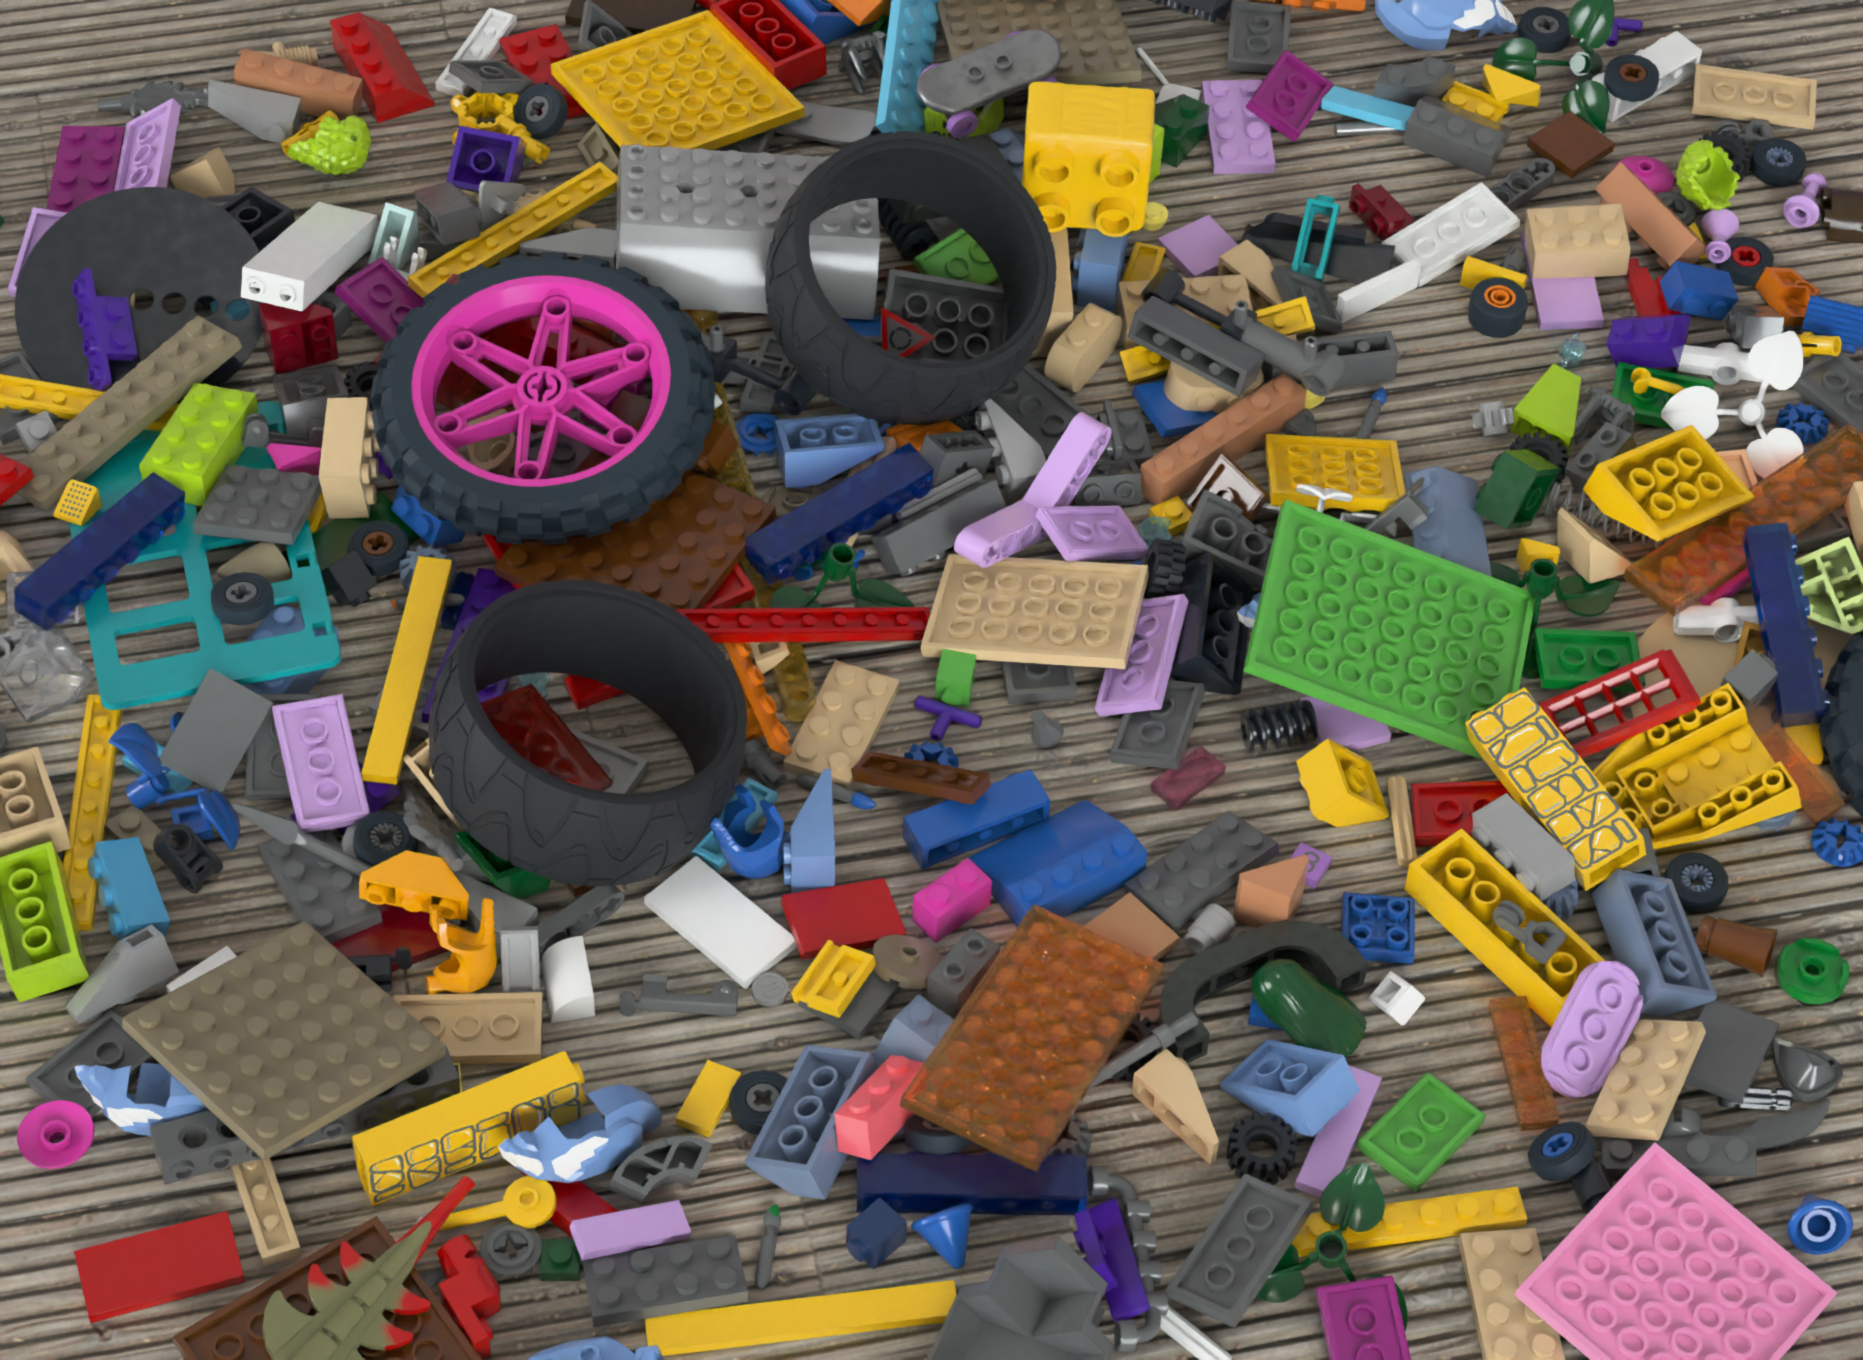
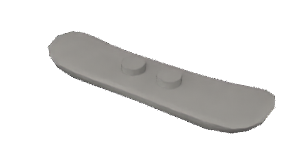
[775,101,877,145]

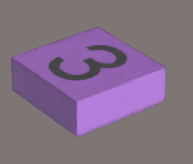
[1290,842,1332,889]

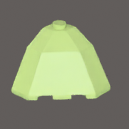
[1749,537,1863,635]

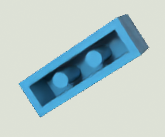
[88,837,170,941]

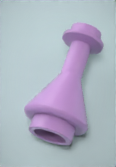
[1783,173,1827,228]
[1701,208,1739,263]

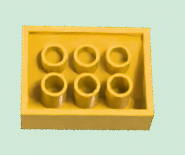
[1583,425,1755,542]

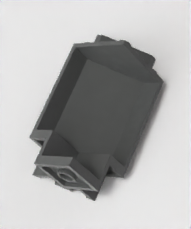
[927,1236,1115,1360]

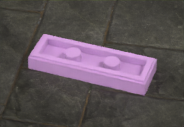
[569,1200,692,1261]

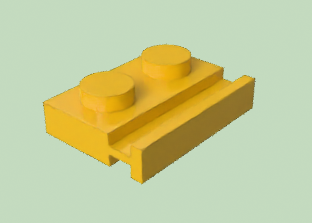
[1442,81,1510,123]
[791,940,876,1018]

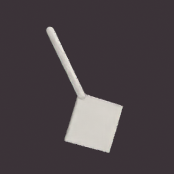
[1136,47,1201,104]

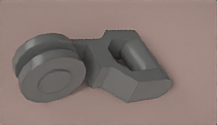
[1715,119,1775,147]
[1492,900,1567,964]

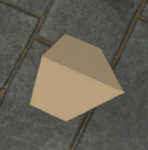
[168,147,235,199]

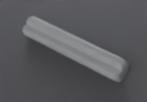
[895,468,983,521]

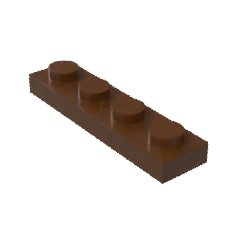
[851,751,991,804]

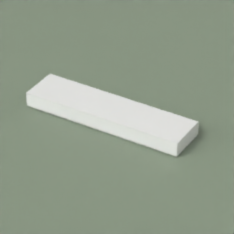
[435,8,517,96]

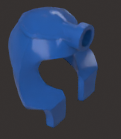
[710,784,790,879]

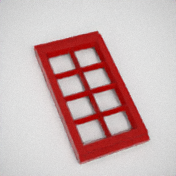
[1539,649,1702,759]

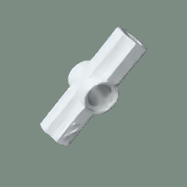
[1676,343,1764,385]
[1673,598,1781,643]

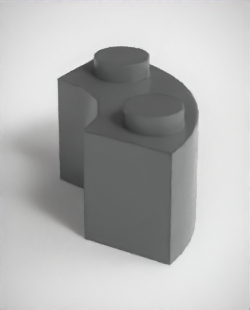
[1374,56,1456,107]
[607,1136,713,1204]

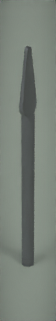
[233,803,465,926]

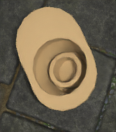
[467,408,517,477]

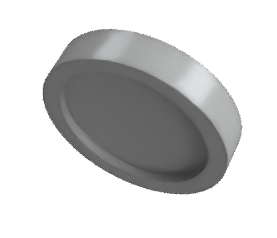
[752,972,788,1007]

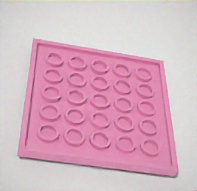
[1514,1143,1837,1360]

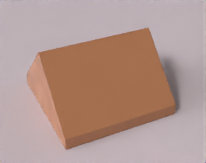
[1233,854,1309,929]

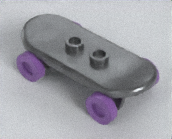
[917,29,1061,138]

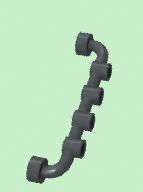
[1087,1166,1168,1352]

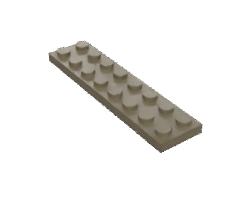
[16,315,242,512]

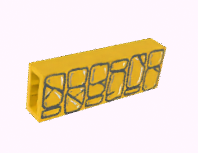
[1465,687,1647,891]
[352,1051,587,1206]

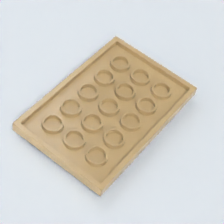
[921,554,1149,669]

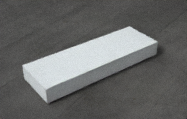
[1336,259,1421,323]

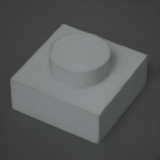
[16,411,58,454]

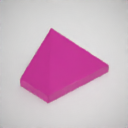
[267,443,322,475]

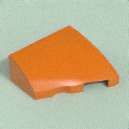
[1755,267,1821,326]

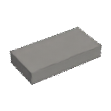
[500,926,541,993]

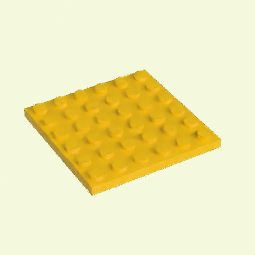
[551,10,805,150]

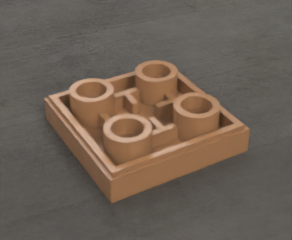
[1076,892,1180,984]

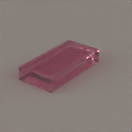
[1151,746,1226,811]

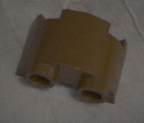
[1820,187,1863,244]

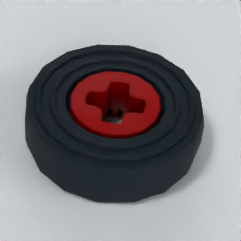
[1716,236,1774,287]

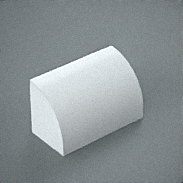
[541,936,595,1023]

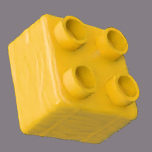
[1021,82,1155,237]

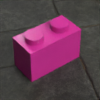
[912,858,992,943]

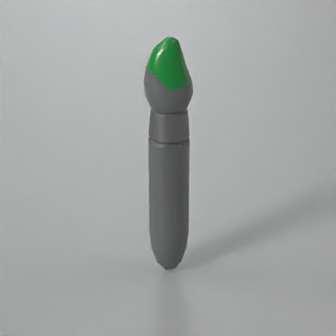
[755,1204,781,1289]

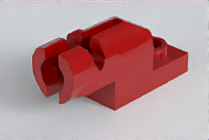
[436,1234,501,1360]

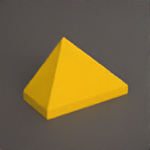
[1482,64,1541,107]

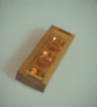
[1758,723,1845,827]

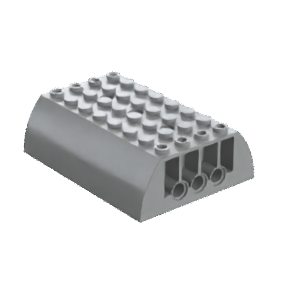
[616,144,880,320]

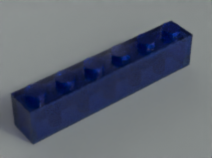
[745,442,934,585]
[14,472,186,631]
[1742,522,1830,728]
[856,1151,1088,1216]

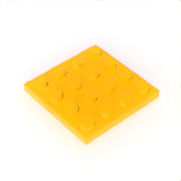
[1264,434,1405,513]

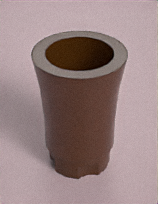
[1695,915,1778,978]

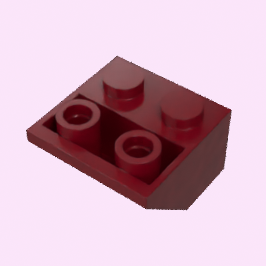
[258,302,339,374]

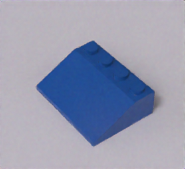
[968,799,1148,937]

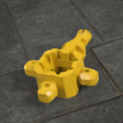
[450,92,550,164]

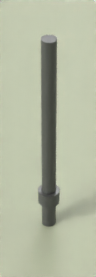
[1001,1011,1199,1137]

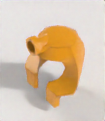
[425,898,497,994]

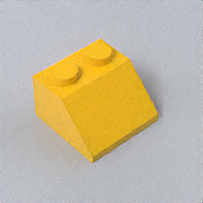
[1296,739,1390,828]

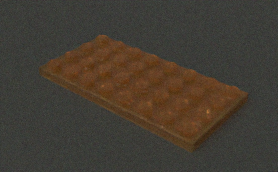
[900,904,1165,1172]

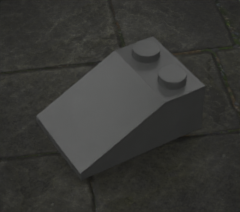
[272,364,349,435]

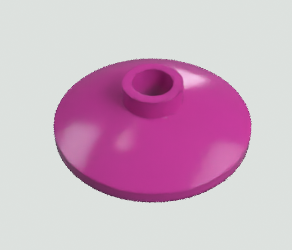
[1613,155,1674,194]
[17,1100,94,1169]

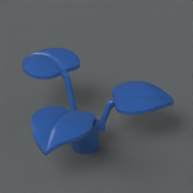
[108,712,240,851]

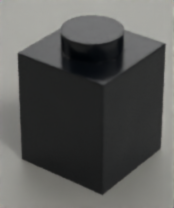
[321,550,378,607]

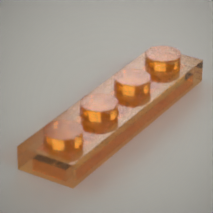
[1488,995,1559,1131]

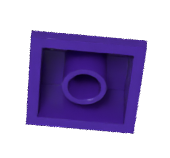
[446,126,526,193]
[1606,313,1691,368]

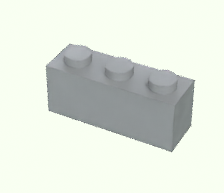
[1471,793,1575,901]

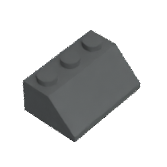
[1403,95,1512,178]

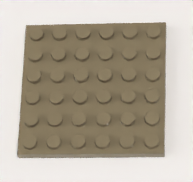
[936,0,1142,90]
[122,921,446,1160]

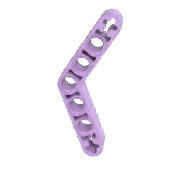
[954,412,1112,568]

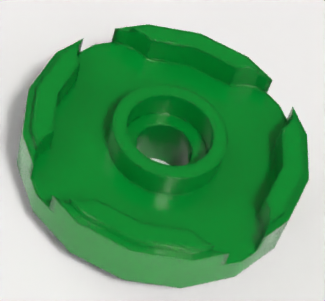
[1775,938,1850,1005]

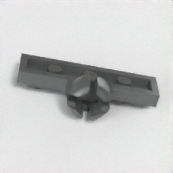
[1602,1106,1757,1177]

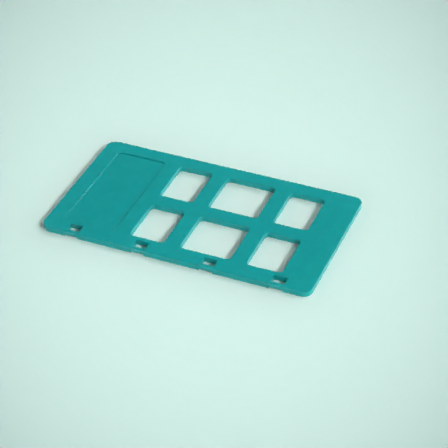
[69,401,341,710]

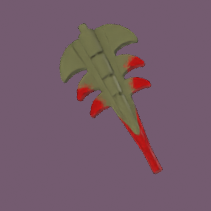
[262,1176,475,1360]

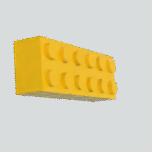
[1404,828,1605,1028]

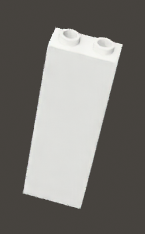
[241,202,377,311]

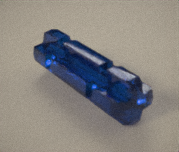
[440,571,475,631]

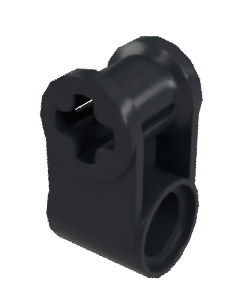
[153,823,223,894]

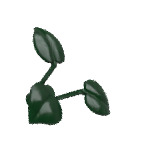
[1492,0,1614,134]
[769,510,915,608]
[1490,559,1620,679]
[1255,1162,1408,1332]

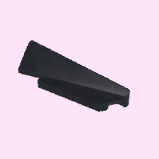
[1241,212,1396,285]

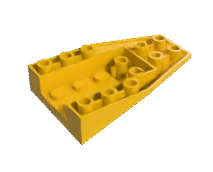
[1592,683,1802,849]

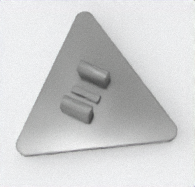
[478,180,526,233]

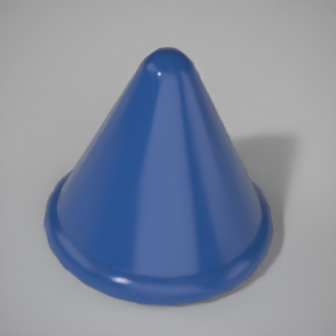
[1787,1194,1853,1255]
[911,1203,973,1269]

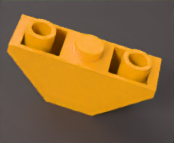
[359,850,469,921]

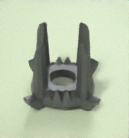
[838,31,887,95]
[1575,388,1636,445]

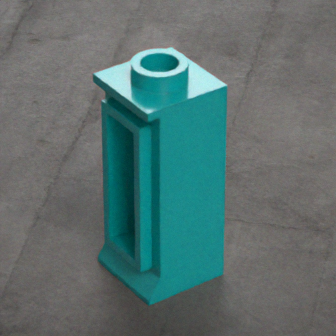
[1291,194,1341,282]

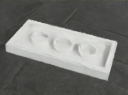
[1381,182,1520,287]
[644,856,797,989]

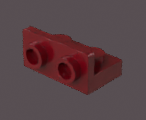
[1349,183,1416,241]

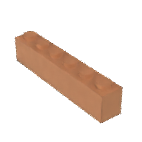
[1140,372,1307,505]

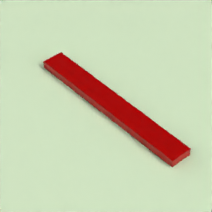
[675,607,930,643]

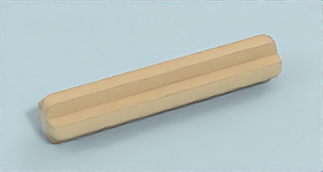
[1387,775,1417,868]

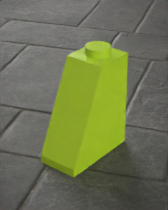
[1509,363,1581,456]

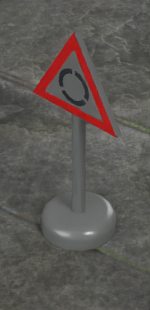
[862,307,937,358]

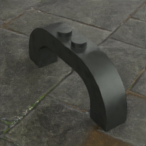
[1158,920,1368,1063]

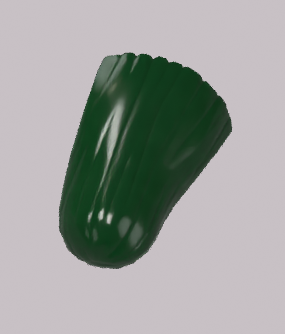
[1251,959,1367,1058]

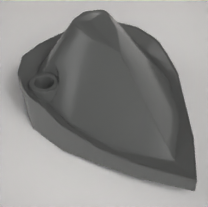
[1772,1037,1843,1103]

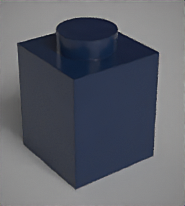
[846,1198,907,1269]

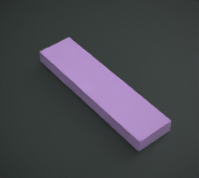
[1295,1065,1382,1198]

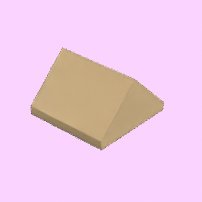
[1557,507,1636,584]

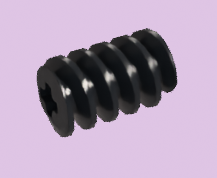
[878,198,935,261]
[1241,700,1318,753]

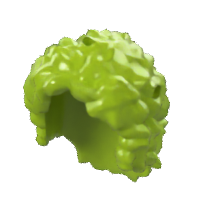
[287,115,371,175]
[1675,140,1740,211]

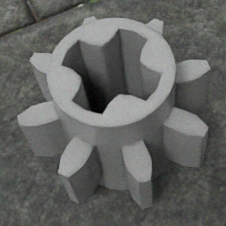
[1472,400,1514,436]

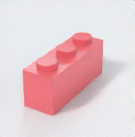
[834,1055,927,1160]

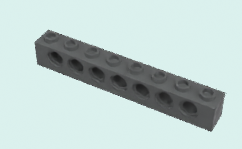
[150,1046,460,1185]

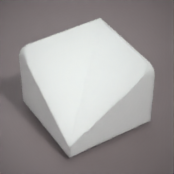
[1368,971,1426,1025]

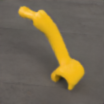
[1631,367,1686,395]

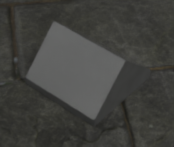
[578,0,633,54]

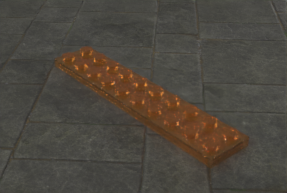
[1624,424,1863,616]

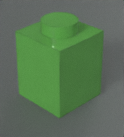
[935,649,976,707]

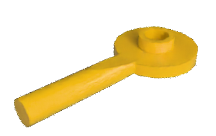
[438,1176,557,1232]

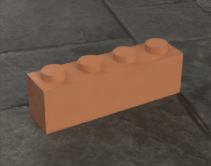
[234,48,363,121]
[1595,162,1707,271]

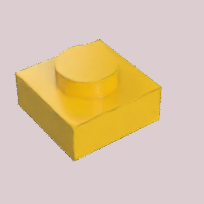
[1149,496,1192,539]

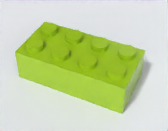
[139,383,259,506]
[0,841,90,1003]

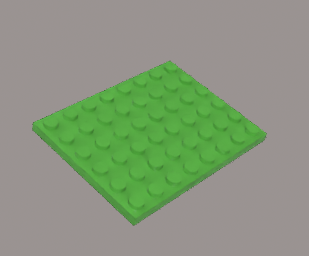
[1243,499,1535,760]

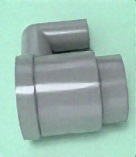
[1168,904,1236,954]

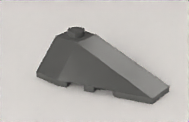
[1179,489,1273,589]

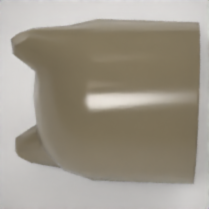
[216,541,293,583]

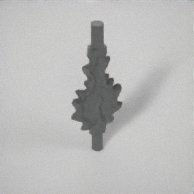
[98,80,212,118]
[400,782,466,872]

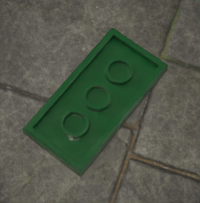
[282,492,421,597]

